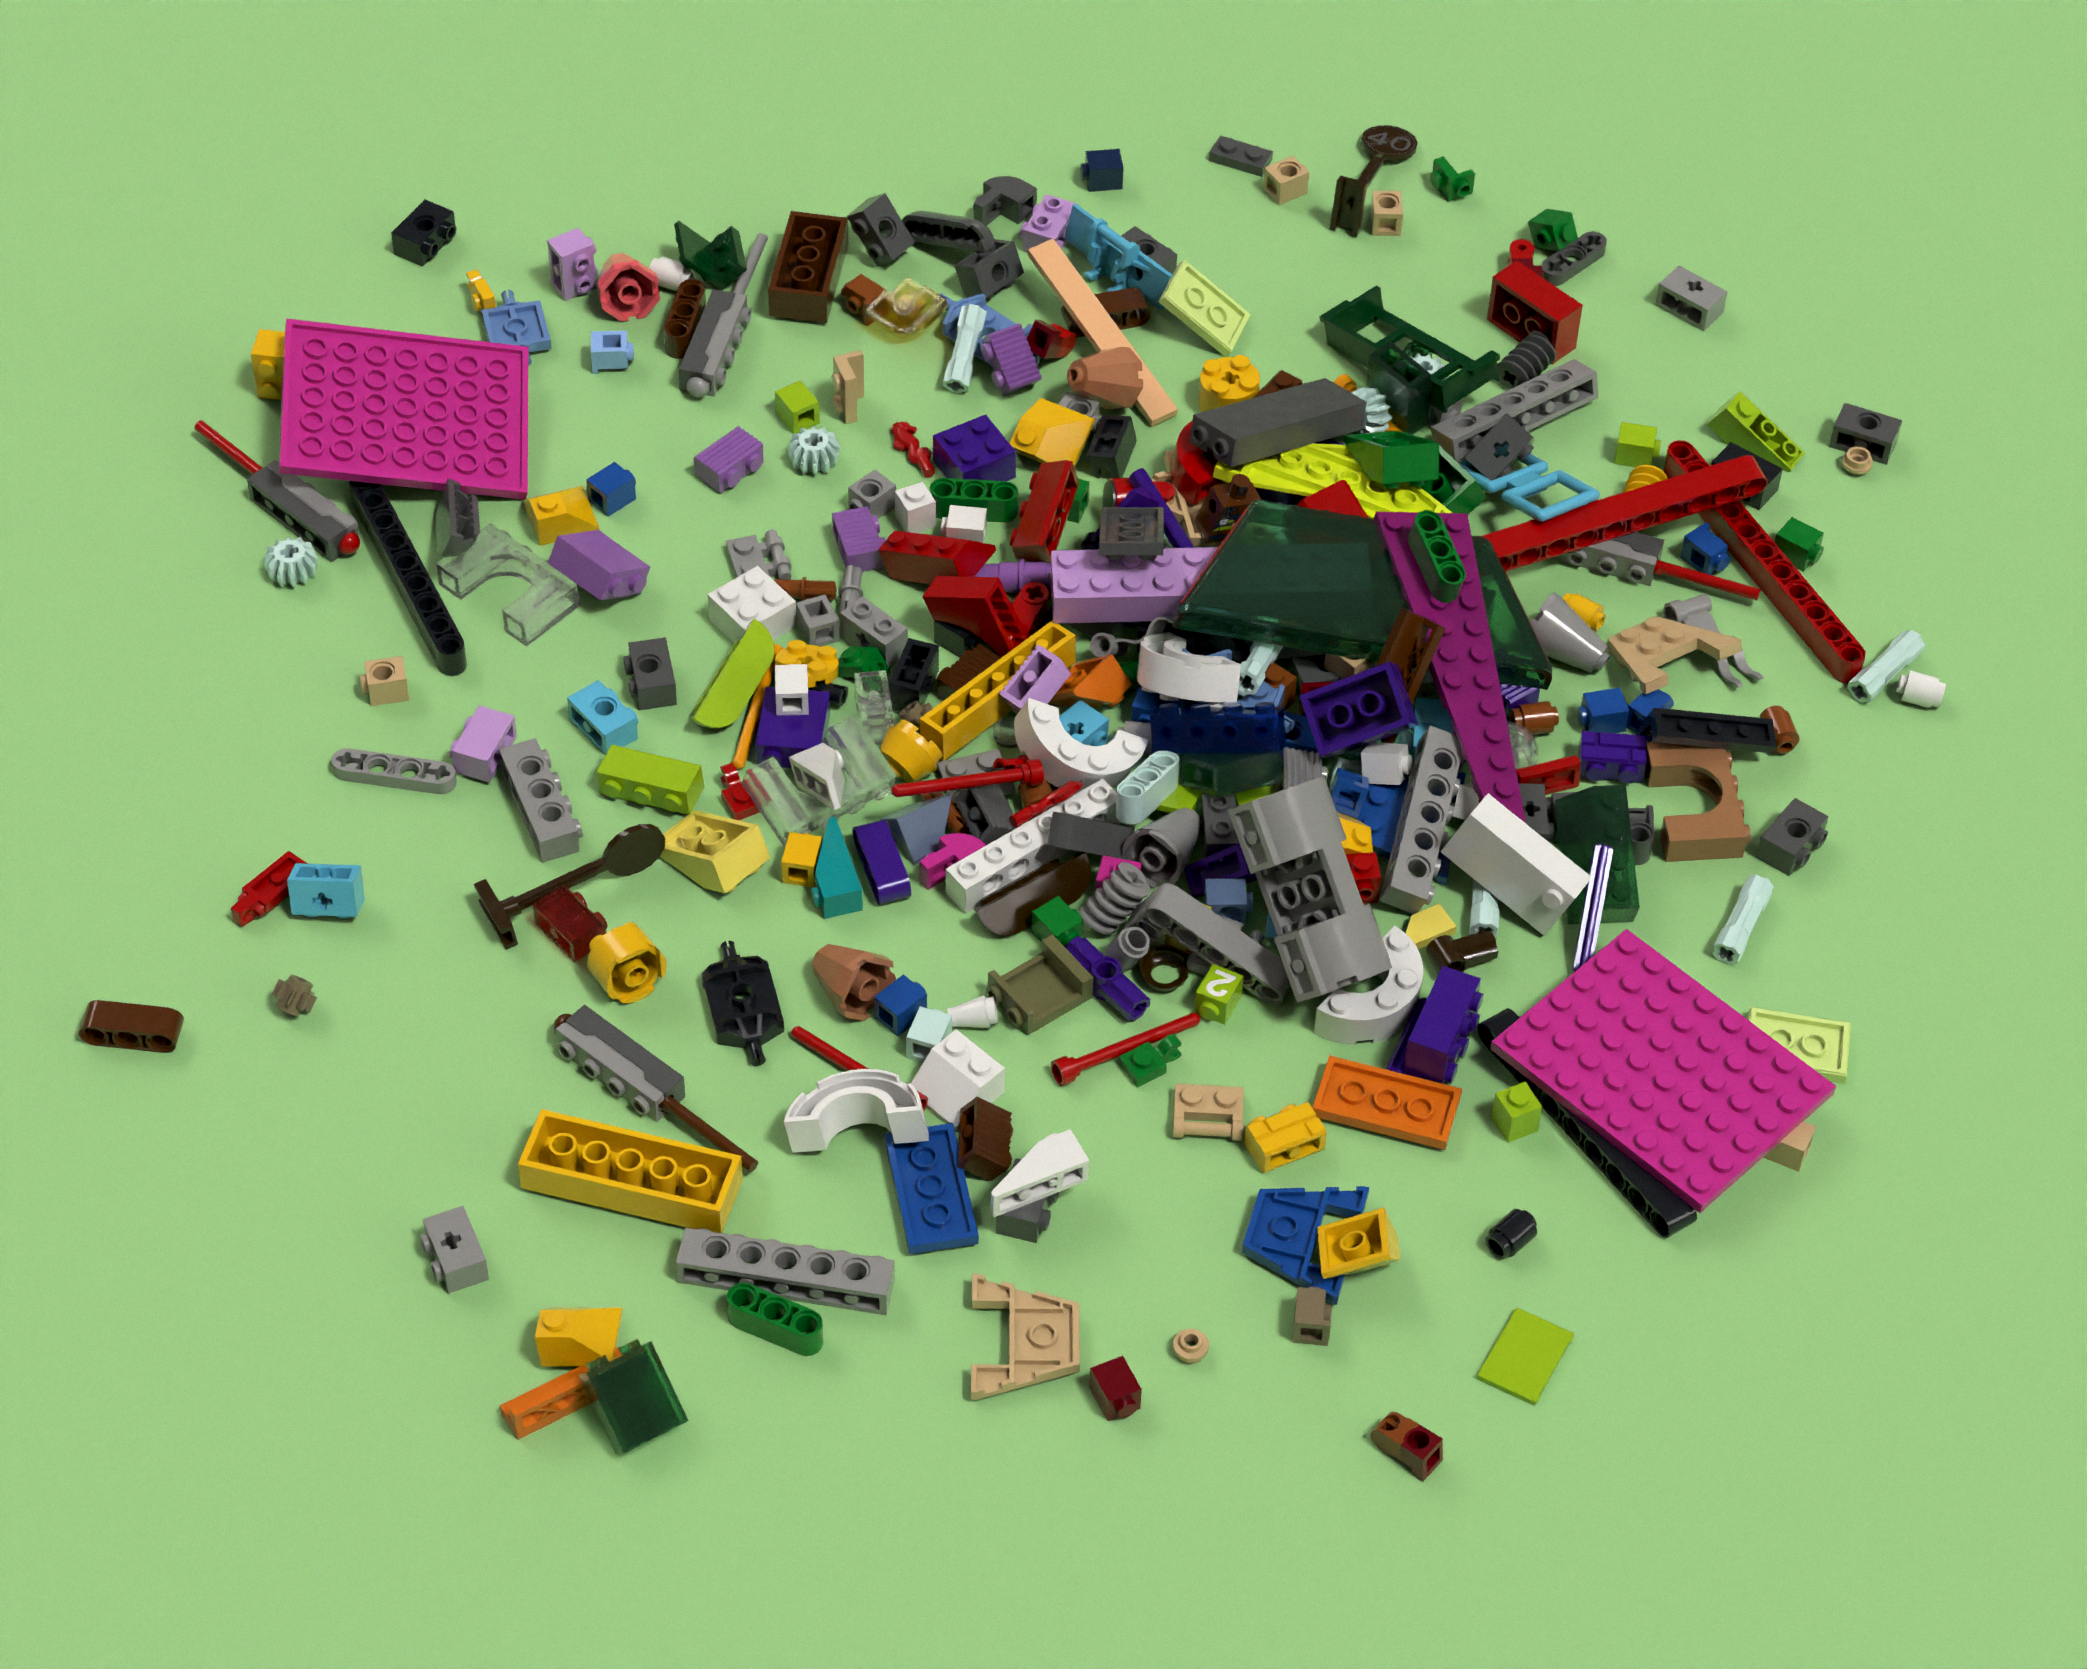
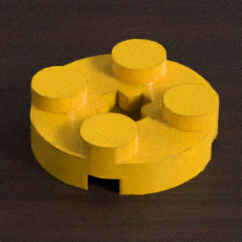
[775,640,839,688]

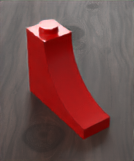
[922,576,1027,658]

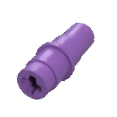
[974,559,1051,593]

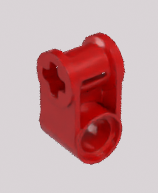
[1012,582,1049,638]

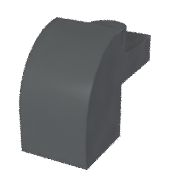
[973,176,1037,226]

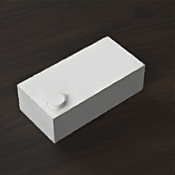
[1441,793,1592,935]

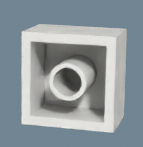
[707,566,797,643]

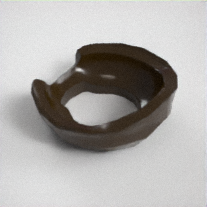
[1138,944,1189,992]

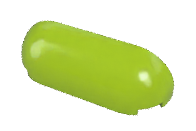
[691,618,775,729]

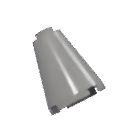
[1519,592,1610,673]
[1122,808,1203,888]

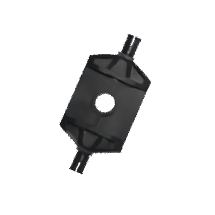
[701,940,784,1066]

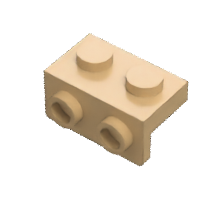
[832,350,864,424]

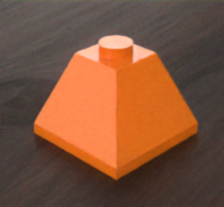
[1048,654,1132,707]

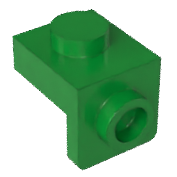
[1430,156,1475,202]
[838,646,890,690]

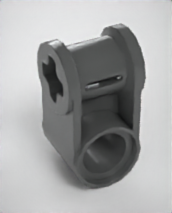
[1619,804,1655,865]

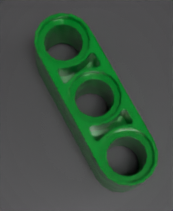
[929,478,1018,522]
[1407,510,1466,603]
[726,1283,823,1356]

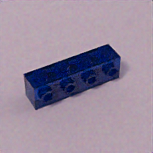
[1150,702,1286,754]

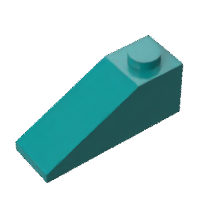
[811,816,863,919]

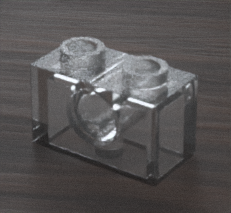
[854,670,894,746]

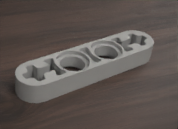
[331,749,457,794]

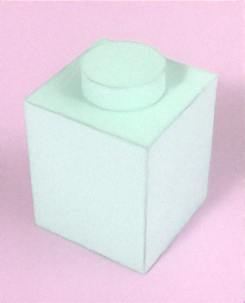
[906,1006,952,1062]

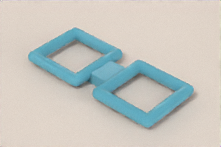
[1459,444,1600,522]

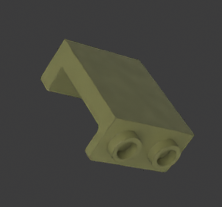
[986,934,1093,1036]

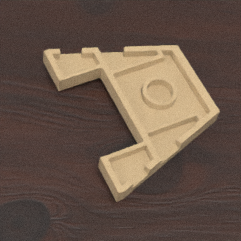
[1608,616,1742,695]
[971,1274,1080,1400]

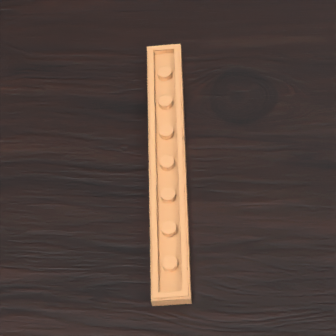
[1028,238,1178,427]

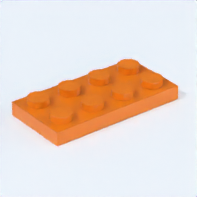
[1312,1055,1462,1150]

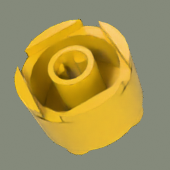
[1199,355,1260,412]
[588,922,667,1004]

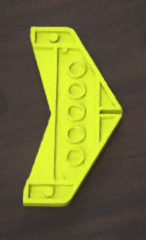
[1213,443,1452,522]

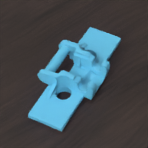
[1065,204,1172,310]

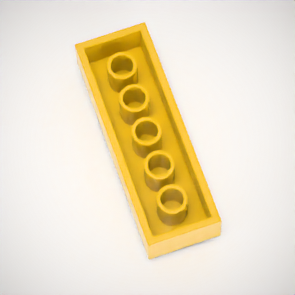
[518,1109,743,1233]

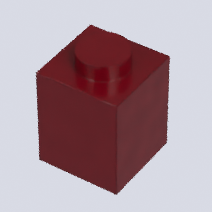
[1089,1356,1142,1421]

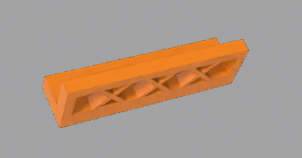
[500,1342,647,1440]

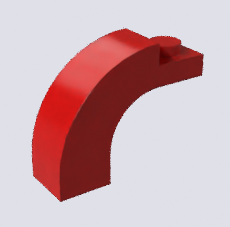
[1170,420,1220,506]

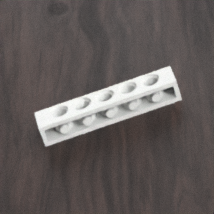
[946,779,1122,915]

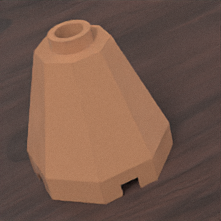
[1067,347,1143,410]
[812,944,896,1021]

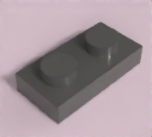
[1209,135,1273,177]

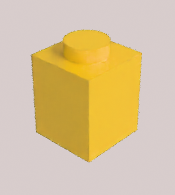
[781,832,822,887]

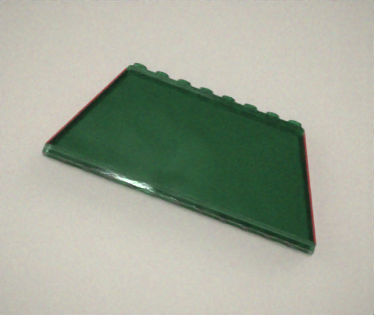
[1172,500,1552,690]

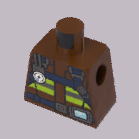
[1194,474,1262,543]

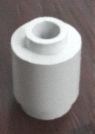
[649,257,694,291]
[1896,670,1946,709]

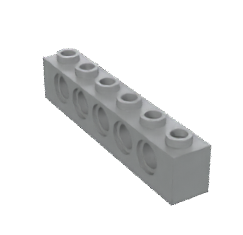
[1431,359,1599,463]
[1379,725,1465,914]
[676,1228,895,1315]

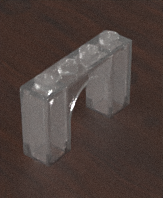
[436,523,580,647]
[742,714,897,847]

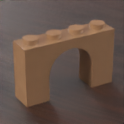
[1644,742,1751,862]

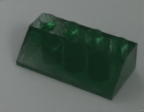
[1555,785,1640,924]

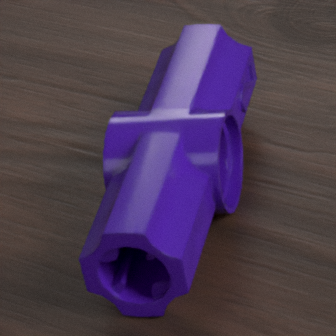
[1066,936,1150,1021]

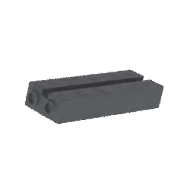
[1189,378,1367,467]

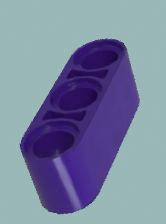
[852,820,911,905]

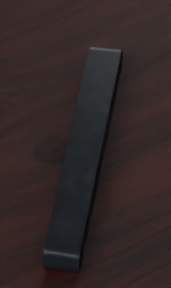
[349,481,467,676]
[1477,1008,1697,1238]

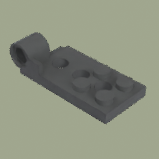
[1099,507,1164,560]

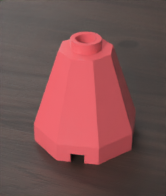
[597,253,660,322]

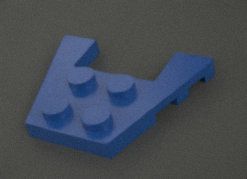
[1358,772,1466,885]
[1242,1186,1369,1305]

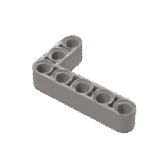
[1122,883,1291,1005]

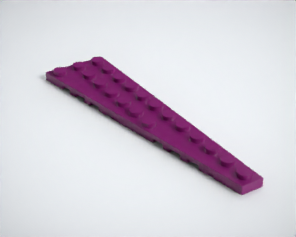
[1373,512,1526,823]

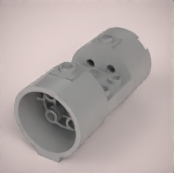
[1228,775,1392,1003]

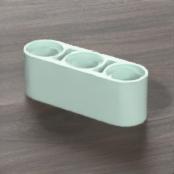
[1116,751,1179,824]

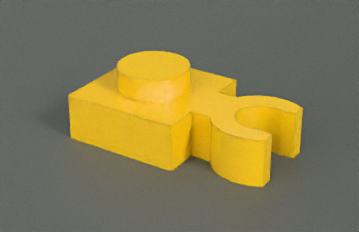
[466,269,496,314]

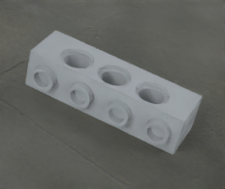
[499,738,583,863]

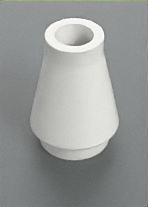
[947,995,998,1028]

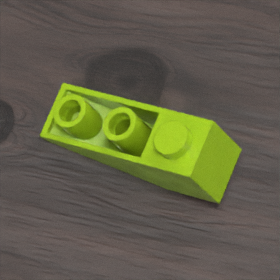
[1707,391,1805,472]

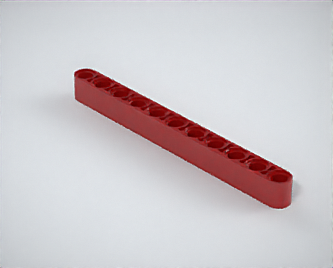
[1664,440,1866,684]
[1472,455,1768,580]

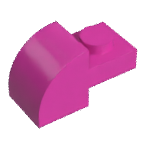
[920,833,986,890]

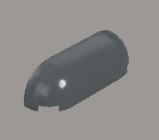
[902,211,995,253]
[436,478,480,557]

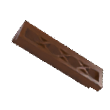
[1375,608,1446,744]

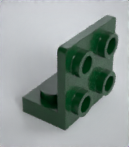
[674,221,747,290]

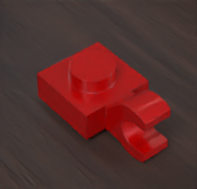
[720,763,765,820]

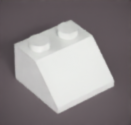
[911,1029,1005,1132]

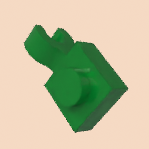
[1120,1034,1182,1088]

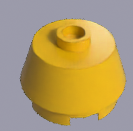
[878,719,943,783]

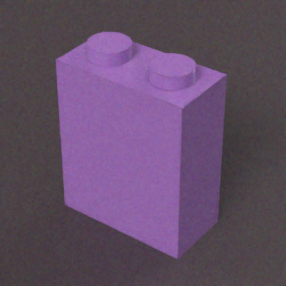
[548,530,650,601]

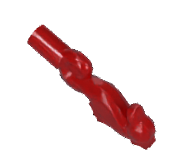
[891,422,935,478]
[1009,780,1083,828]

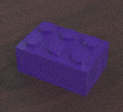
[1299,661,1418,759]
[1403,966,1484,1084]

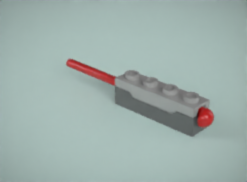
[194,420,360,562]
[1527,519,1761,601]

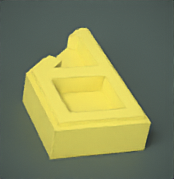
[1405,903,1457,949]

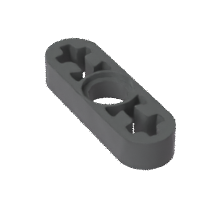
[1541,231,1607,286]

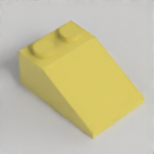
[660,810,771,894]

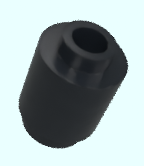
[1485,1209,1537,1259]

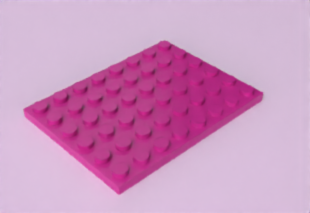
[279,318,529,500]
[1491,929,1836,1213]

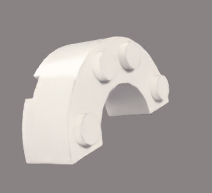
[1137,632,1241,708]
[1014,698,1148,793]
[1314,925,1423,1045]
[784,1069,929,1153]

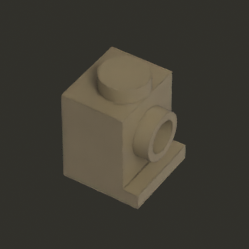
[1292,1287,1332,1346]

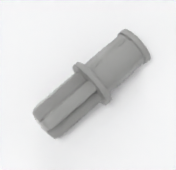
[838,565,864,619]

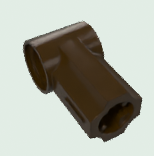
[1426,930,1498,974]

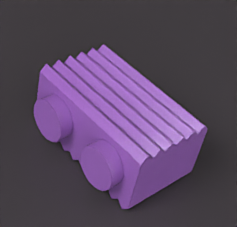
[981,323,1042,395]
[693,426,764,493]
[832,506,886,573]

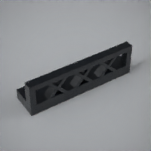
[1639,708,1777,753]

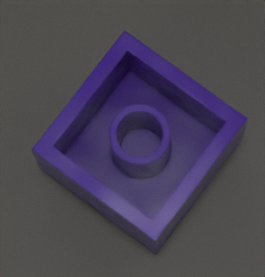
[933,414,1016,481]

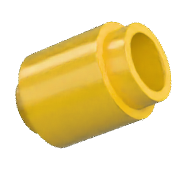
[1563,593,1606,631]

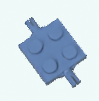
[482,290,551,366]

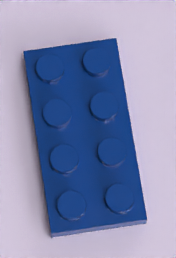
[884,1123,979,1255]

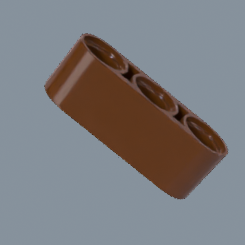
[664,279,706,359]
[1061,288,1151,337]
[78,1000,184,1053]

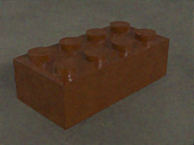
[768,211,849,323]

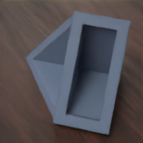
[880,793,952,865]

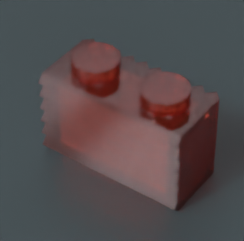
[533,885,608,962]

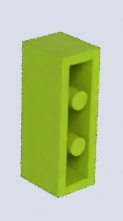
[596,744,705,815]

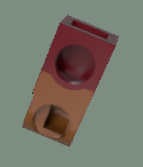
[1371,1412,1443,1481]

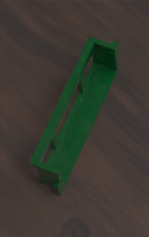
[1319,285,1500,413]

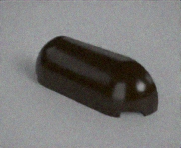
[974,852,1091,936]

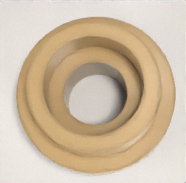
[1842,447,1873,474]
[1173,1329,1209,1364]

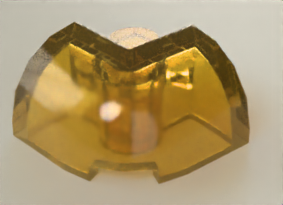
[864,277,948,338]

